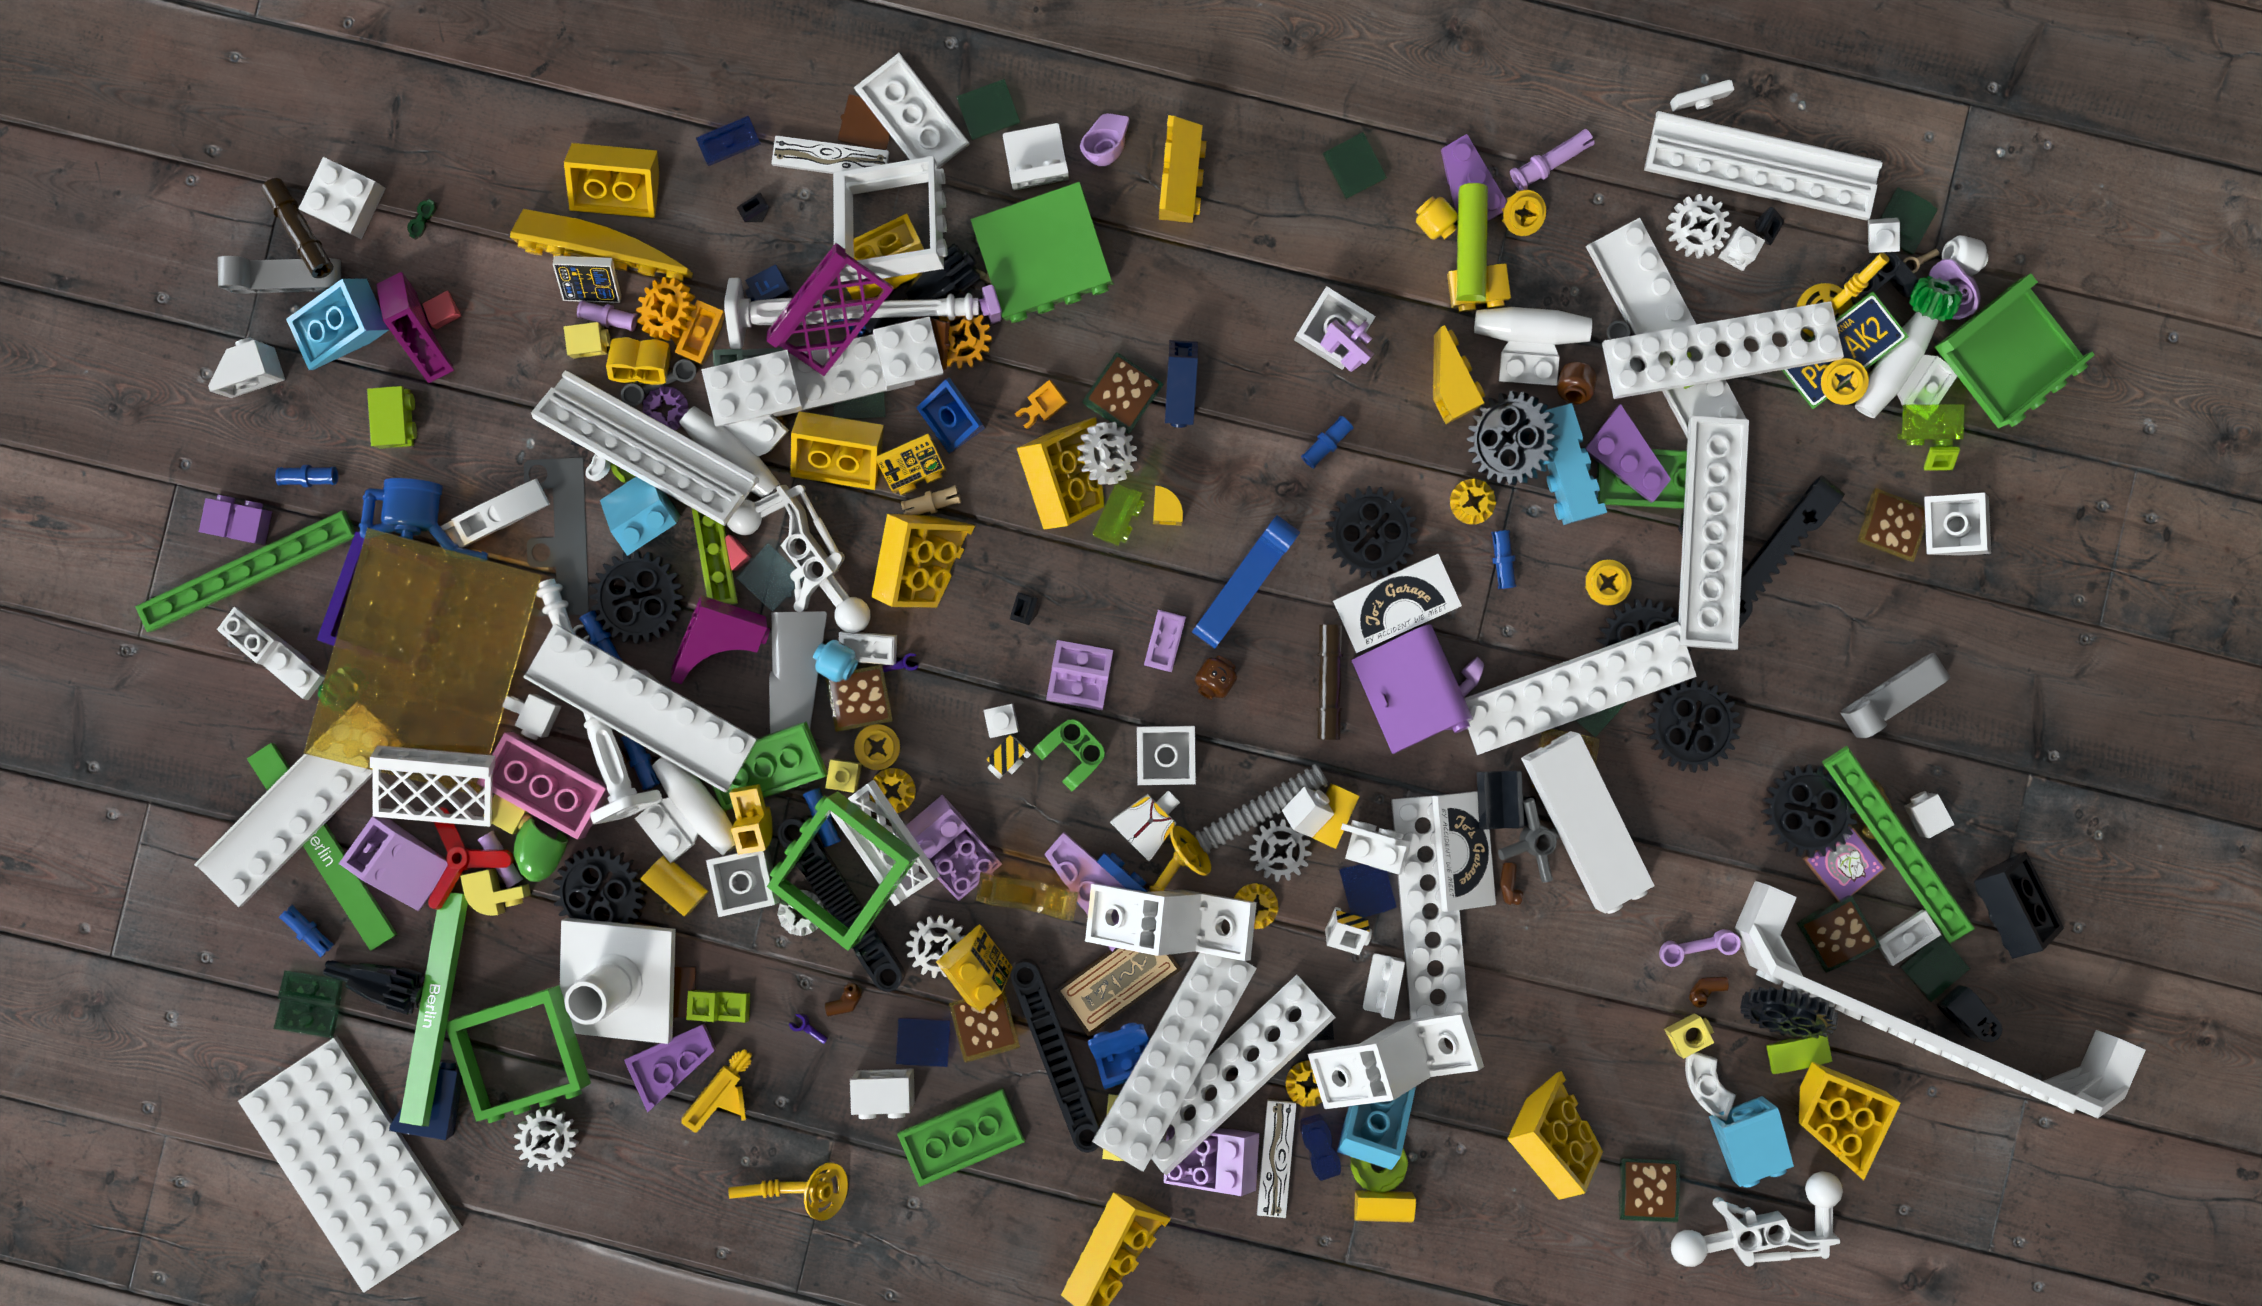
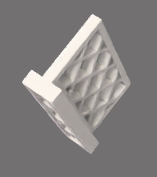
[370,745,495,827]
[830,780,940,906]

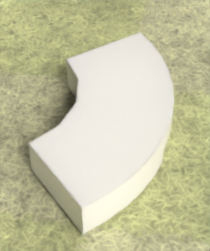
[1685,1052,1736,1121]

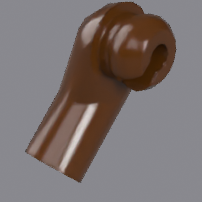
[1500,863,1523,905]
[1689,977,1729,1008]
[825,983,862,1017]

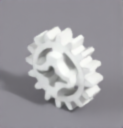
[1666,194,1731,259]
[1077,422,1137,485]
[906,915,966,978]
[514,1107,579,1172]

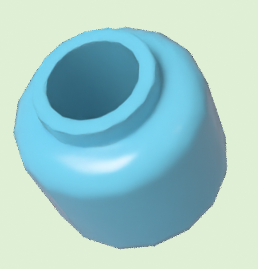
[813,640,858,682]

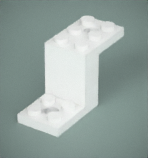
[1085,884,1257,961]
[1308,1011,1484,1109]

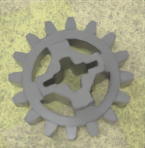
[1249,819,1312,882]

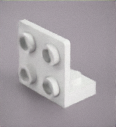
[1003,123,1069,190]
[1341,820,1411,875]

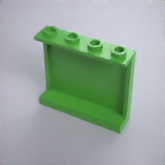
[971,182,1114,323]
[1935,273,2095,428]

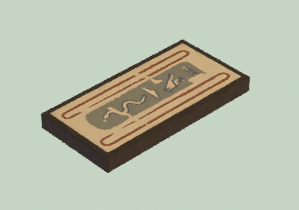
[1055,948,1182,1036]

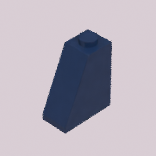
[1165,340,1198,428]
[389,1060,463,1140]

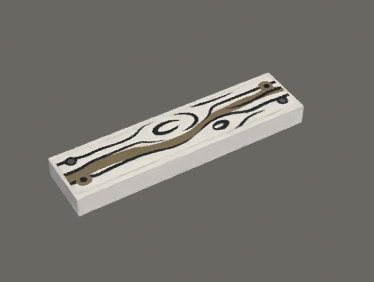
[772,136,889,174]
[1257,1099,1296,1218]

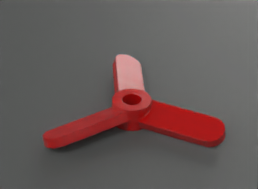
[428,807,514,910]

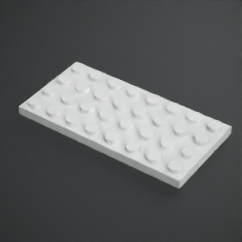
[238,1036,462,1293]

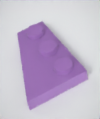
[1441,134,1507,223]
[1585,404,1671,503]
[624,1023,716,1113]

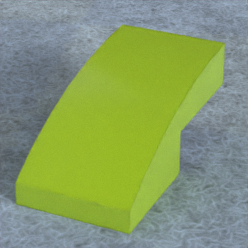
[686,990,750,1023]
[1766,1035,1832,1074]

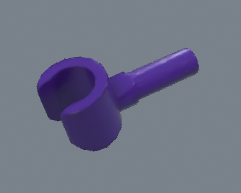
[879,653,919,673]
[789,1014,828,1044]

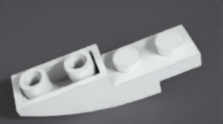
[440,479,550,556]
[217,607,326,700]

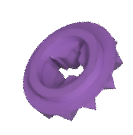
[642,386,689,430]

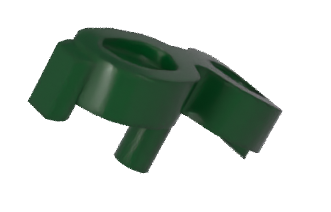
[407,199,436,240]

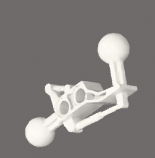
[727,485,870,633]
[1671,1171,1843,1267]

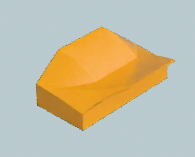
[671,300,725,365]

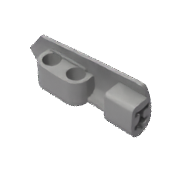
[769,611,827,734]

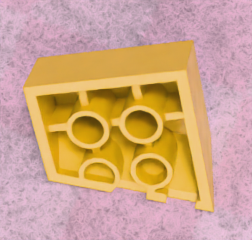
[1159,115,1207,223]
[1017,417,1104,529]
[872,514,975,608]
[1799,1062,1901,1180]
[1508,1071,1603,1200]

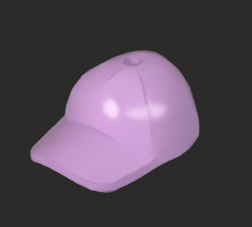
[1080,114,1129,166]
[1929,259,1981,320]

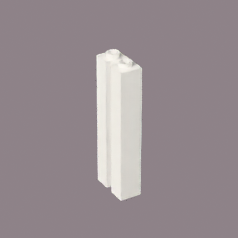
[1521,731,1654,914]

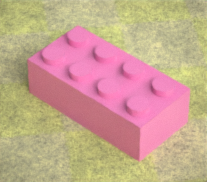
[476,732,609,840]

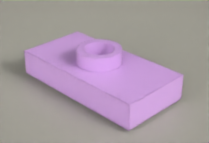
[979,285,1002,324]
[1144,610,1186,672]

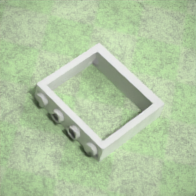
[833,156,948,282]

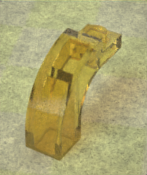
[975,872,1078,921]

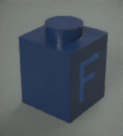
[745,264,793,302]

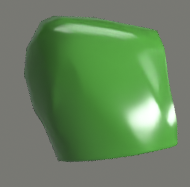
[513,818,568,882]

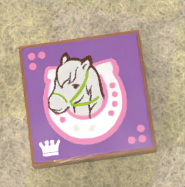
[1803,825,1886,904]

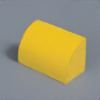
[1153,486,1183,526]
[1312,783,1359,849]
[641,855,709,916]
[1354,1190,1416,1222]

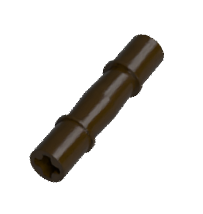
[261,178,334,279]
[1316,625,1343,740]

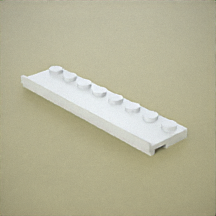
[1644,111,1882,220]
[1586,218,1746,439]
[531,370,760,526]
[524,624,758,792]
[194,701,405,907]

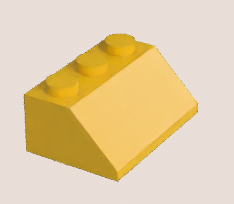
[564,143,659,218]
[846,213,924,300]
[791,411,884,490]

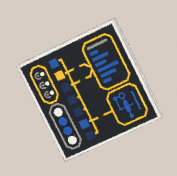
[553,256,621,303]

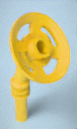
[1796,253,1889,337]
[1148,826,1211,892]
[728,1162,848,1221]

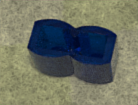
[1300,1113,1341,1181]

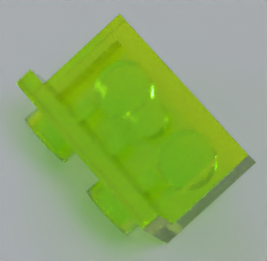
[1898,404,1964,445]
[1093,484,1145,547]

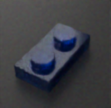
[696,116,761,166]

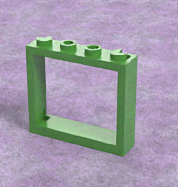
[767,791,920,951]
[446,985,591,1123]

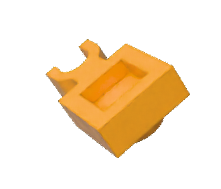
[1015,380,1068,429]

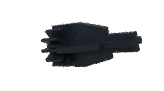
[889,243,980,325]
[323,960,425,1015]

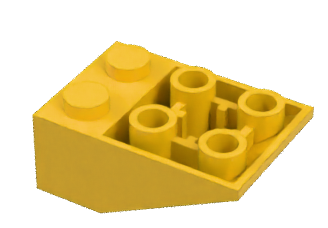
[1433,325,1485,424]

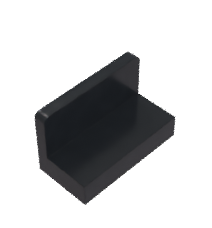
[1477,771,1524,830]

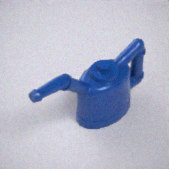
[359,478,488,562]

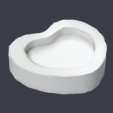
[586,454,611,481]

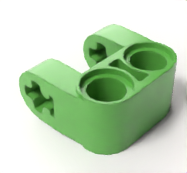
[1032,719,1105,792]

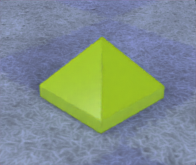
[1924,445,1960,471]

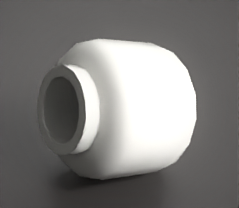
[1942,235,1988,276]

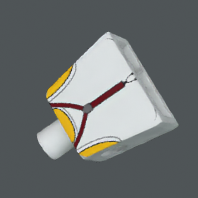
[1110,791,1180,861]

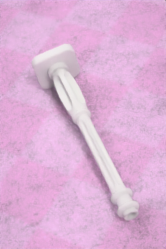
[724,278,979,349]
[536,579,663,824]

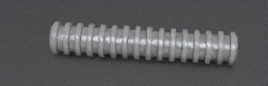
[1195,764,1328,854]

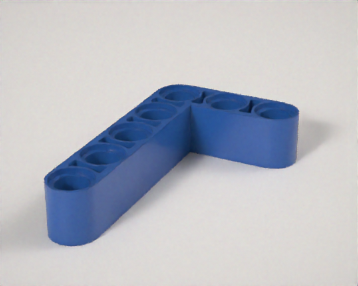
[1192,515,1300,649]

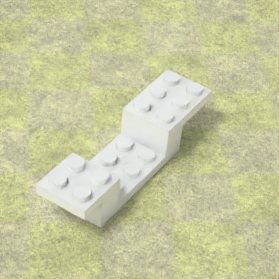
[701,317,943,427]

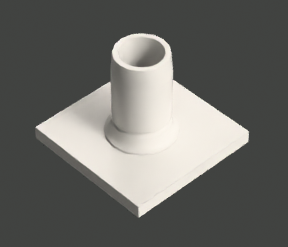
[560,918,676,1044]

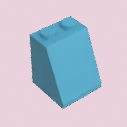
[600,477,681,556]
[1709,1096,1794,1187]

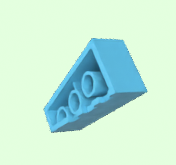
[1533,403,1607,525]

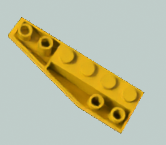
[510,209,693,281]

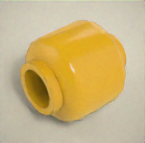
[1416,196,1458,240]

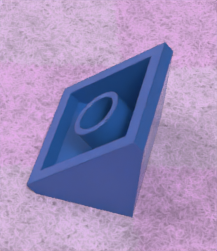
[916,378,985,454]

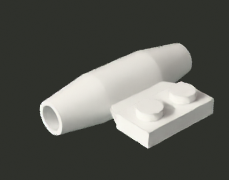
[1474,307,1592,386]
[1855,312,1957,420]
[679,406,789,498]
[635,757,736,863]

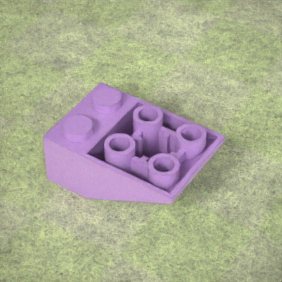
[906,795,1002,901]
[339,816,448,911]
[1164,1126,1259,1196]

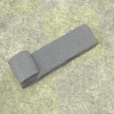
[217,256,341,294]
[1840,653,1951,738]

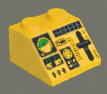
[875,434,947,495]
[936,924,1013,1012]

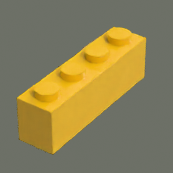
[1061,1192,1171,1306]

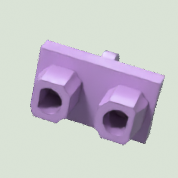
[1320,319,1374,372]

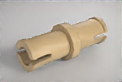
[901,485,961,515]

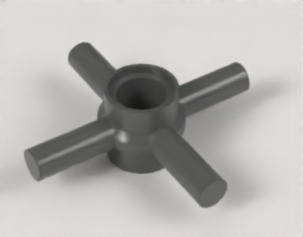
[1498,798,1560,883]

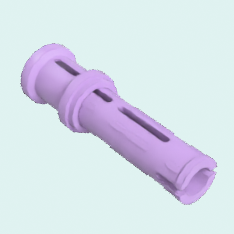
[1510,129,1594,191]

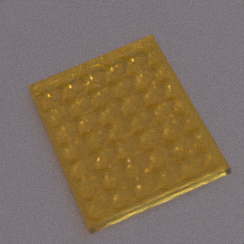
[304,527,542,793]

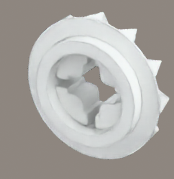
[777,890,824,936]

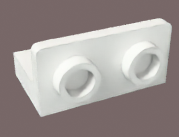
[1363,953,1405,1019]

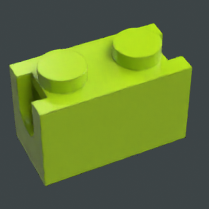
[367,386,417,449]

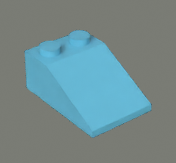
[286,279,389,370]
[1337,1087,1416,1170]

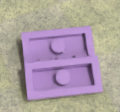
[1046,640,1113,710]

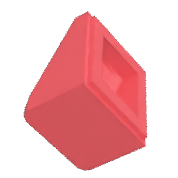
[423,290,462,329]
[725,535,752,571]

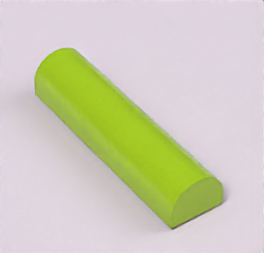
[1456,183,1488,301]
[692,508,738,605]

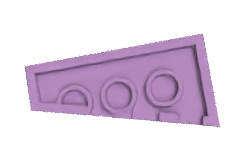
[1044,832,1126,952]

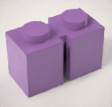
[199,495,272,545]

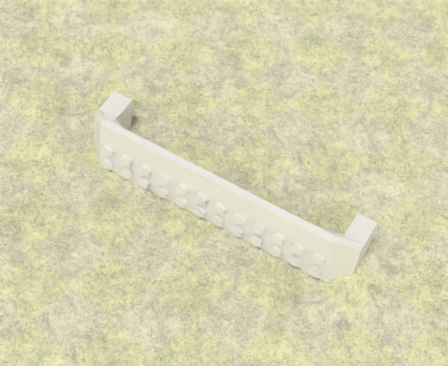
[1735,881,2146,1118]

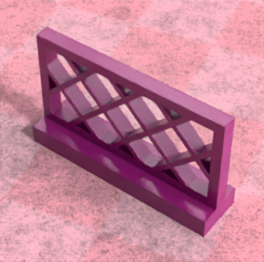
[767,243,893,376]

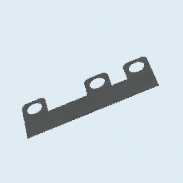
[524,458,589,616]

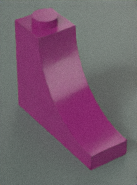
[376,272,454,383]
[671,595,770,684]

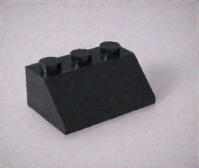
[1974,852,2064,959]

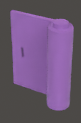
[1352,624,1473,754]

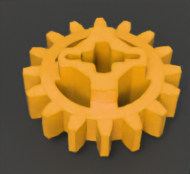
[636,277,696,341]
[938,315,992,370]

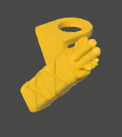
[681,1049,752,1133]

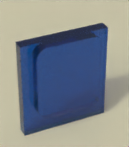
[1339,863,1397,917]
[896,1018,950,1067]

